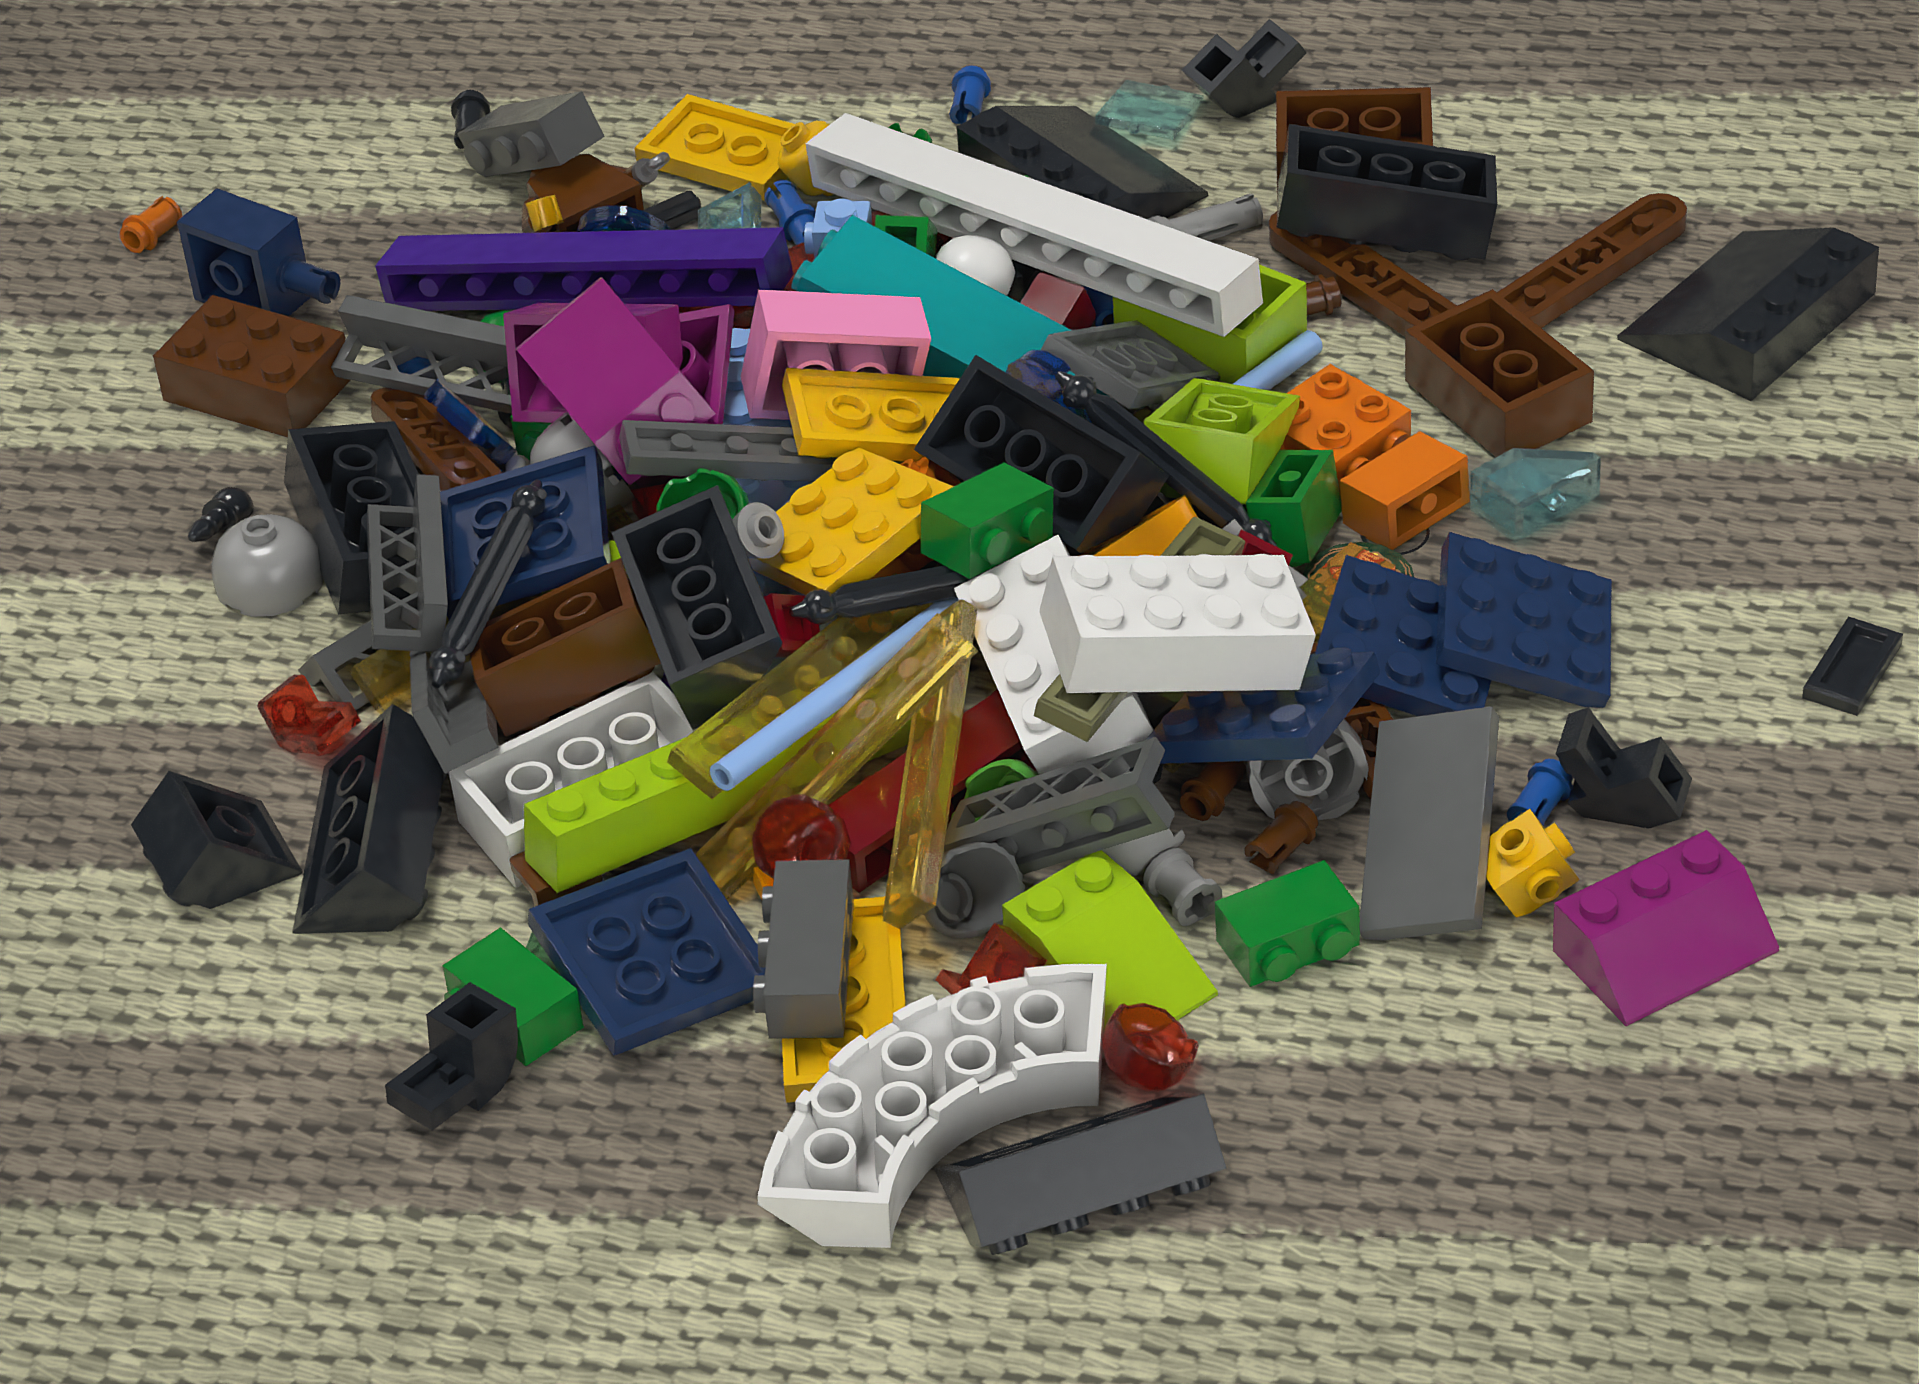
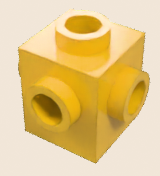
[1486,809,1580,918]

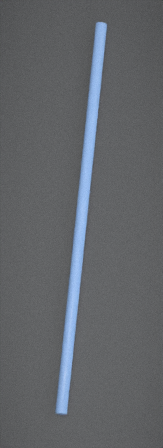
[710,330,1323,791]

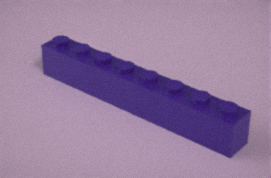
[375,227,794,311]

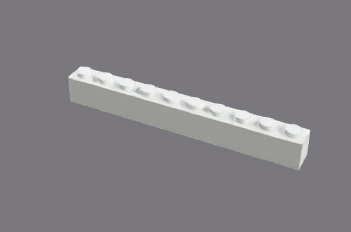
[805,113,1263,337]

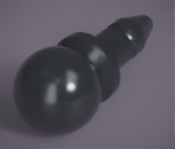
[188,487,254,542]

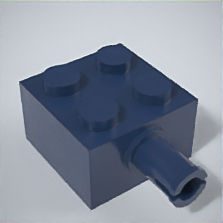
[177,188,341,316]

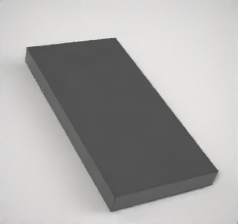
[1040,320,1221,409]
[1360,706,1500,941]

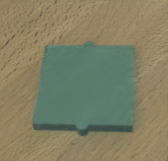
[1095,80,1204,140]

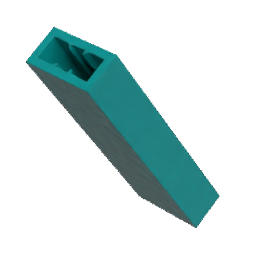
[791,215,1118,426]

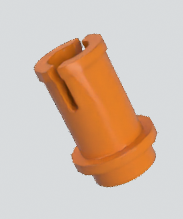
[120,196,182,253]

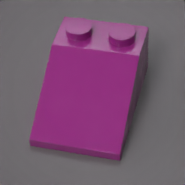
[516,277,716,485]

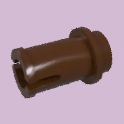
[1306,274,1342,316]
[1180,761,1246,821]
[1244,801,1319,874]

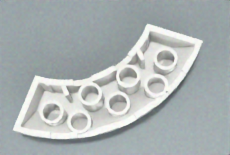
[757,964,1107,1248]

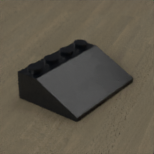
[956,106,1208,220]
[1617,227,1879,401]

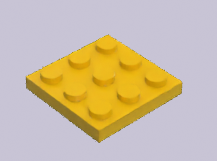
[748,447,954,595]

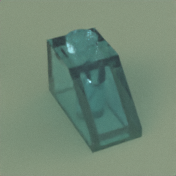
[1470,448,1601,543]

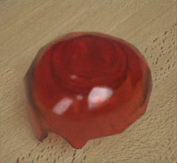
[751,794,851,879]
[1102,1002,1199,1092]

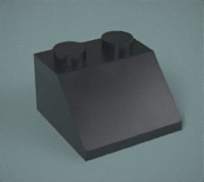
[131,771,303,909]

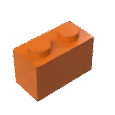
[1340,431,1470,551]

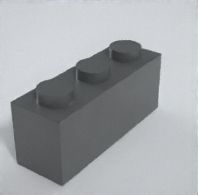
[457,91,605,177]
[753,860,854,1039]

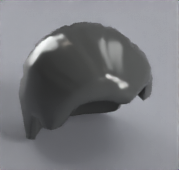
[918,842,1025,939]

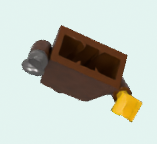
[522,152,670,233]

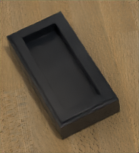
[1802,616,1903,716]

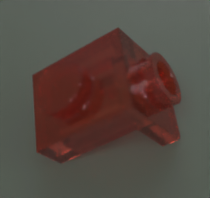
[257,674,361,756]
[935,923,1047,995]

